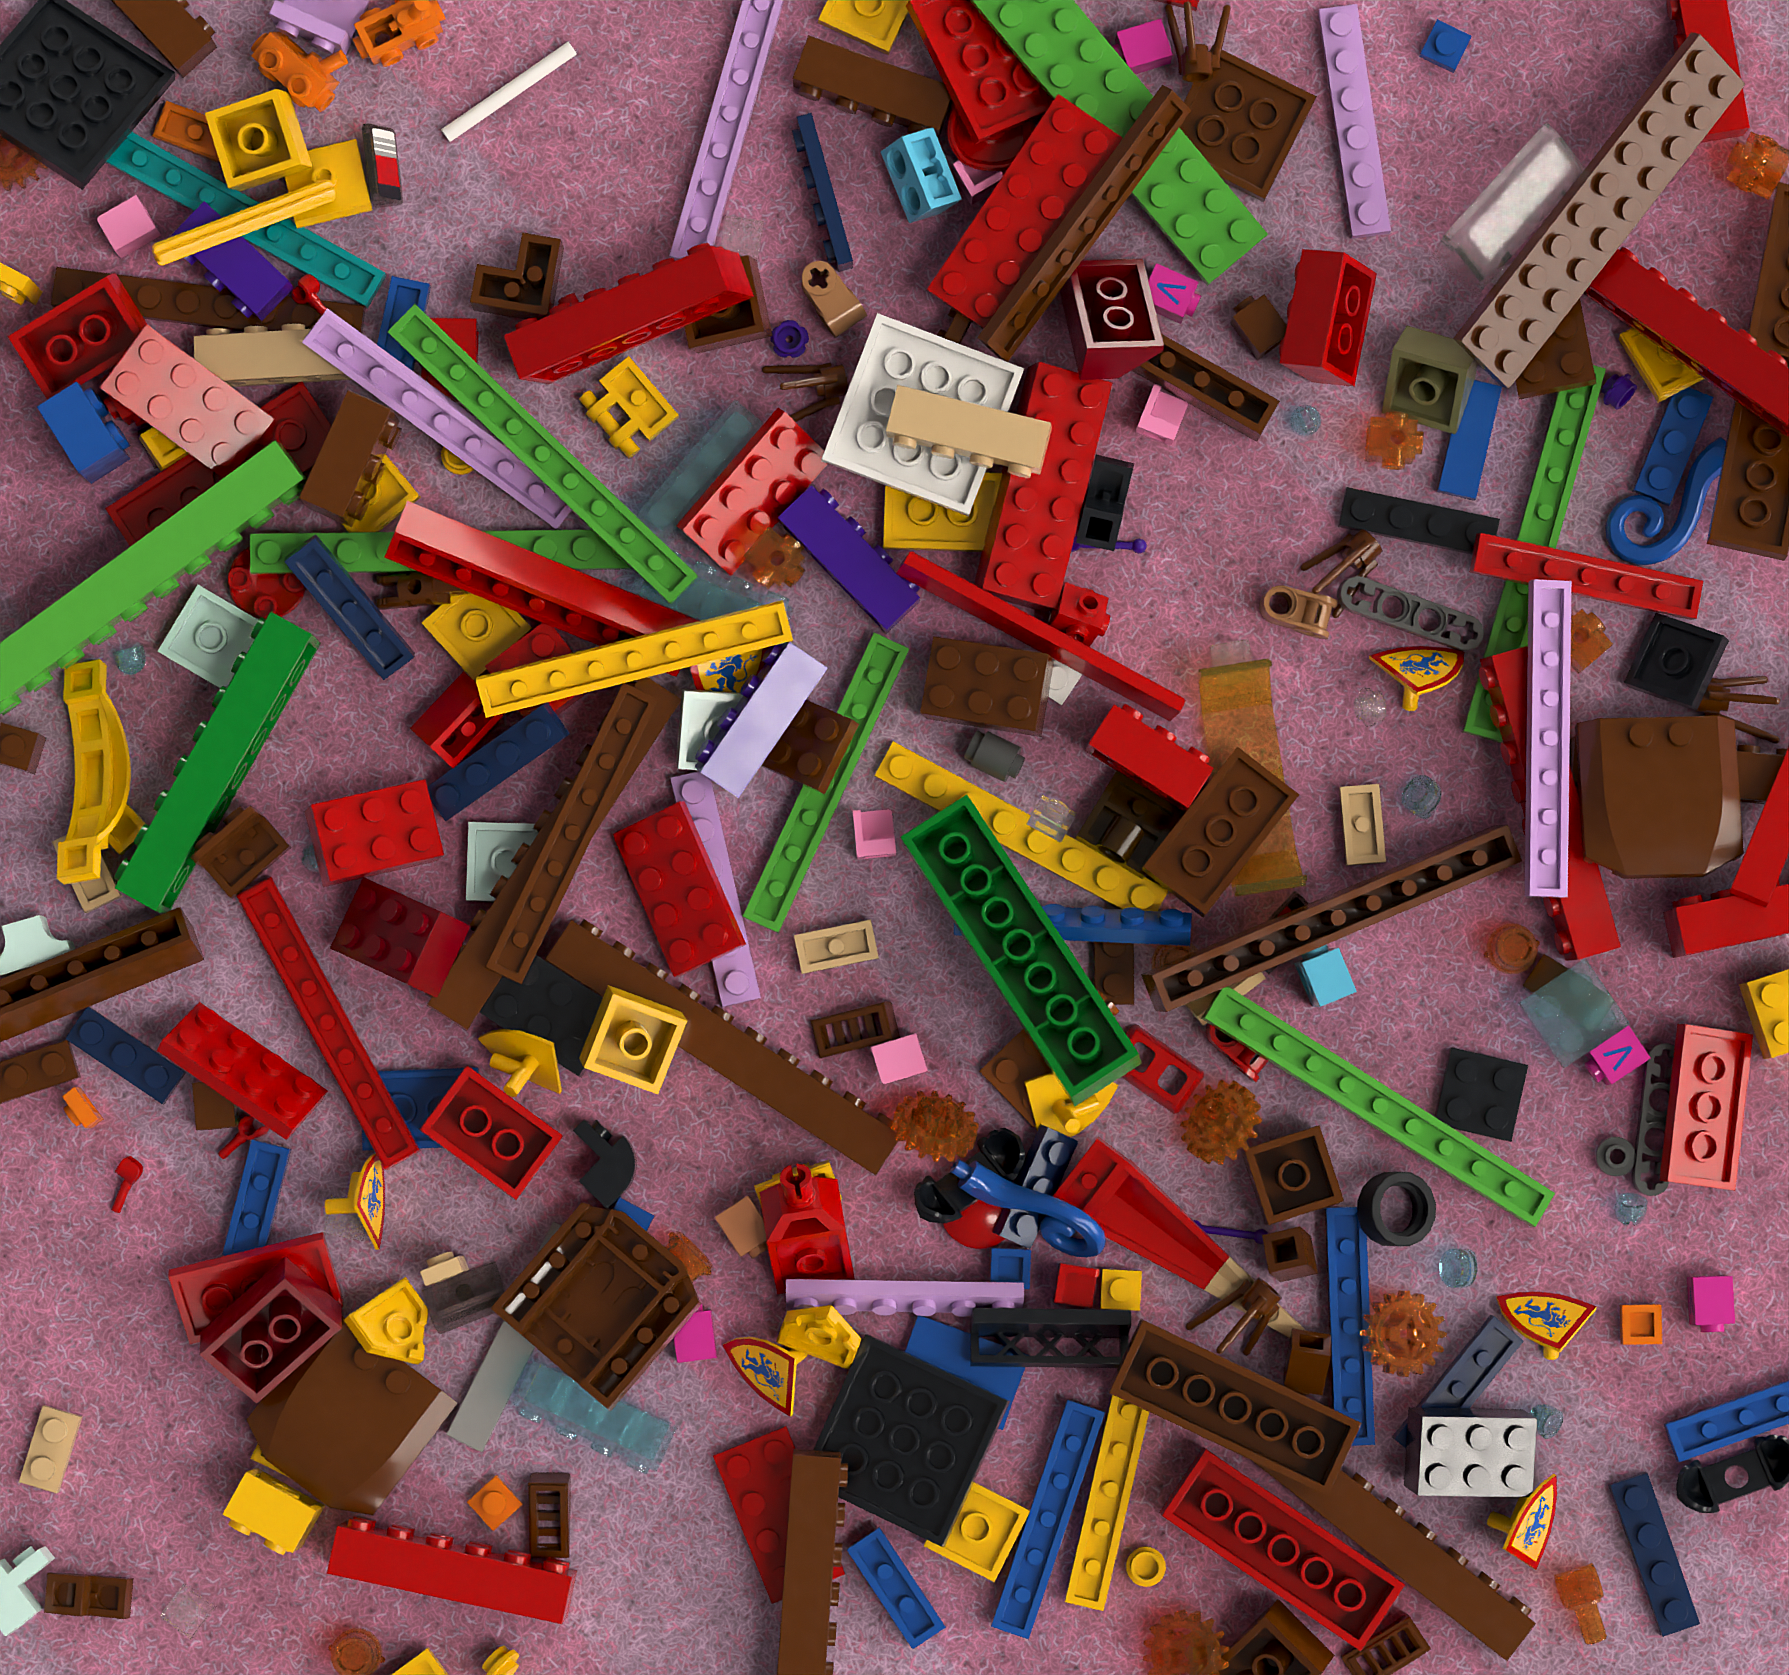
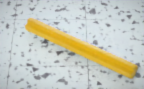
[152,179,336,266]

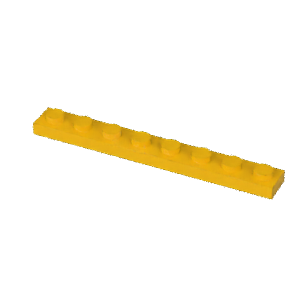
[476,600,793,718]
[874,741,1168,911]

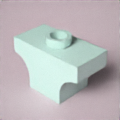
[0,915,75,979]

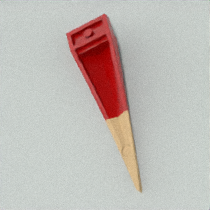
[1053,1136,1305,1338]

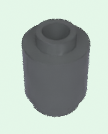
[964,731,1025,782]

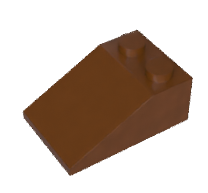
[1202,1599,1335,1675]

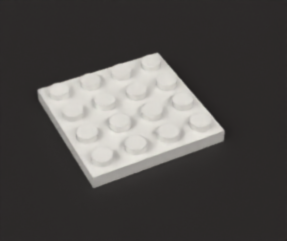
[822,313,1024,517]

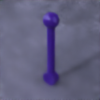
[1071,536,1147,554]
[1193,1220,1268,1245]

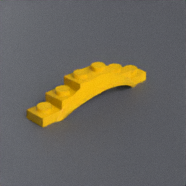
[57,659,131,885]

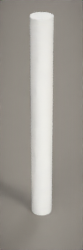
[441,42,577,142]

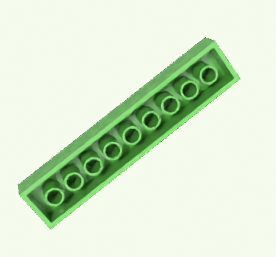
[0,441,307,716]

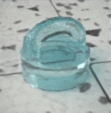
[1402,775,1441,819]
[1439,1249,1478,1288]

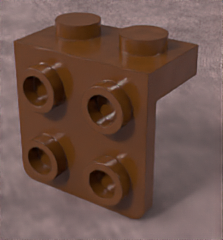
[191,806,292,899]

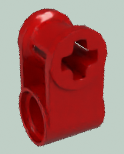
[1205,1023,1269,1083]

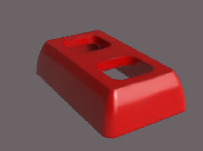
[1122,1024,1204,1114]

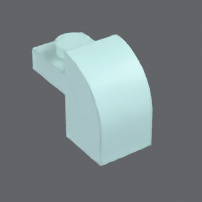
[0,1546,55,1637]

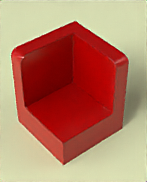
[1053,1263,1099,1308]

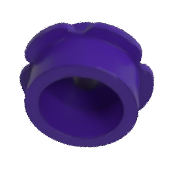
[770,320,809,358]
[1601,373,1637,410]

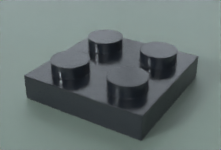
[1624,613,1729,711]
[1435,1047,1528,1142]

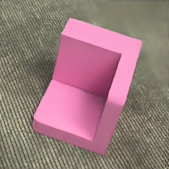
[952,160,1004,205]
[97,195,161,258]
[1136,384,1188,446]
[853,809,896,860]
[871,1033,928,1084]

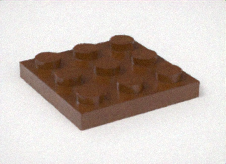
[1179,45,1317,202]

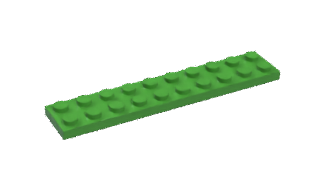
[969,0,1268,286]

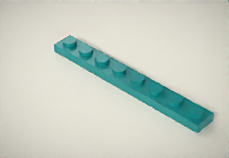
[106,132,387,309]

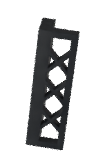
[970,1308,1131,1368]

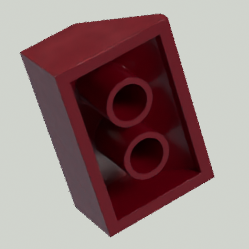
[1060,259,1164,380]

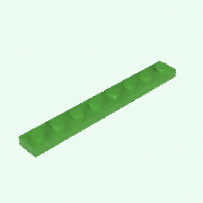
[743,633,909,934]

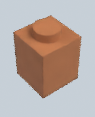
[715,1196,768,1259]

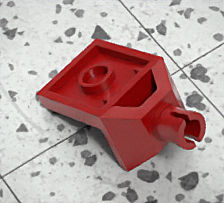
[759,1164,855,1294]

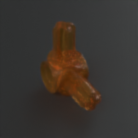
[1554,1563,1607,1645]

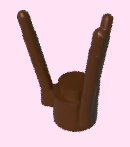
[1165,1,1231,83]
[762,362,849,422]
[1300,529,1383,618]
[1695,676,1780,744]
[1186,1277,1282,1356]

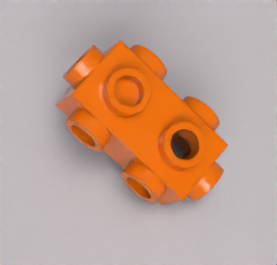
[352,0,446,67]
[251,32,348,112]

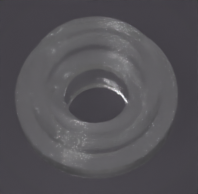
[1354,688,1386,727]

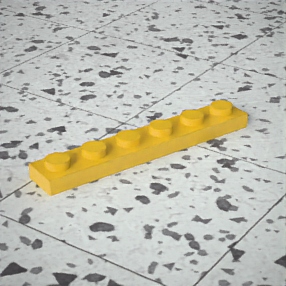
[1064,1395,1149,1611]

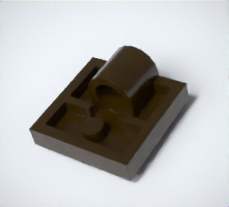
[1075,771,1183,879]

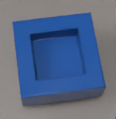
[1419,19,1472,73]
[990,1248,1031,1289]

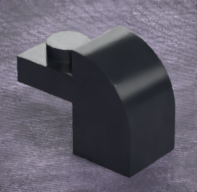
[1076,455,1134,551]
[573,1119,637,1209]

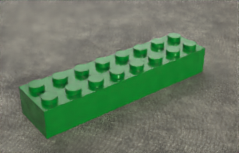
[114,612,321,914]
[901,795,1142,1106]

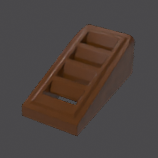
[810,1001,900,1059]
[528,1472,571,1558]
[1341,1613,1431,1675]

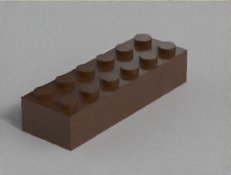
[1107,1319,1362,1496]

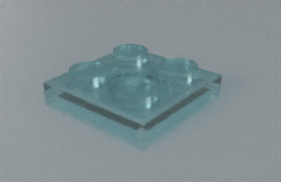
[1519,958,1630,1068]

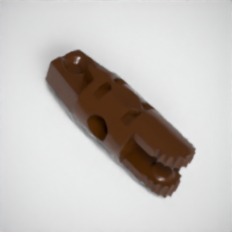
[377,572,471,610]

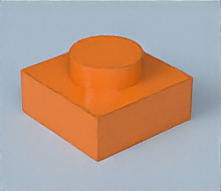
[62,1087,104,1128]
[1620,1304,1662,1345]
[467,1475,523,1531]

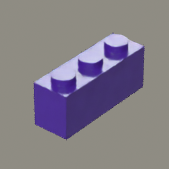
[172,201,294,321]

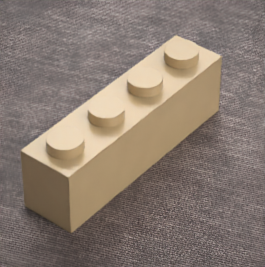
[194,324,352,387]
[886,385,1052,478]

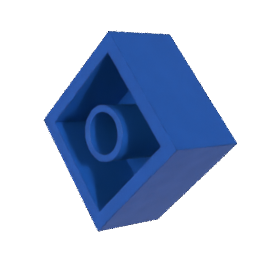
[37,382,131,484]

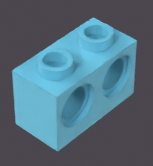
[880,127,962,223]
[1294,944,1357,1007]

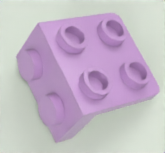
[269,0,371,55]

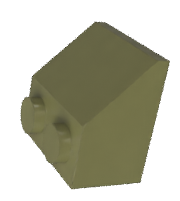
[1382,325,1478,434]

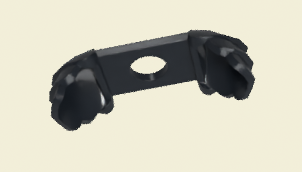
[914,1128,1025,1224]
[1676,1434,1789,1513]

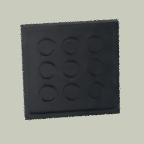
[0,0,175,190]
[813,1334,1010,1547]

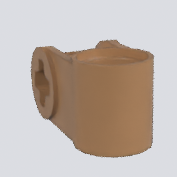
[802,261,867,338]
[1259,585,1338,639]

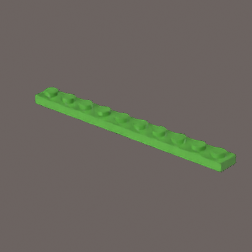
[387,304,698,605]
[1462,365,1606,743]
[250,530,632,574]
[1201,986,1555,1227]

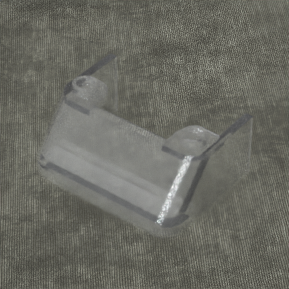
[1431,122,1585,298]

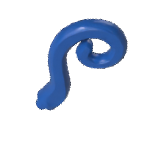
[1605,437,1726,565]
[950,1159,1106,1258]

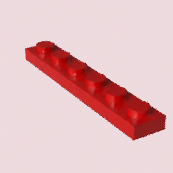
[1469,533,1704,620]

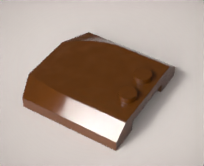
[1575,716,1744,879]
[490,1202,701,1412]
[246,1316,458,1516]

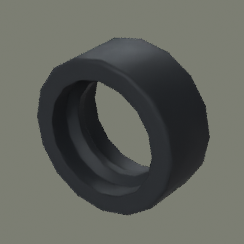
[1357,1172,1436,1246]

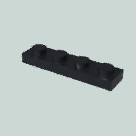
[1338,487,1500,555]

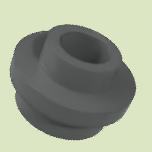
[1596,1137,1636,1176]

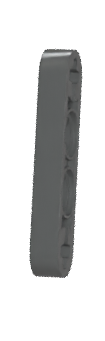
[1337,576,1484,651]
[1632,1043,1675,1196]

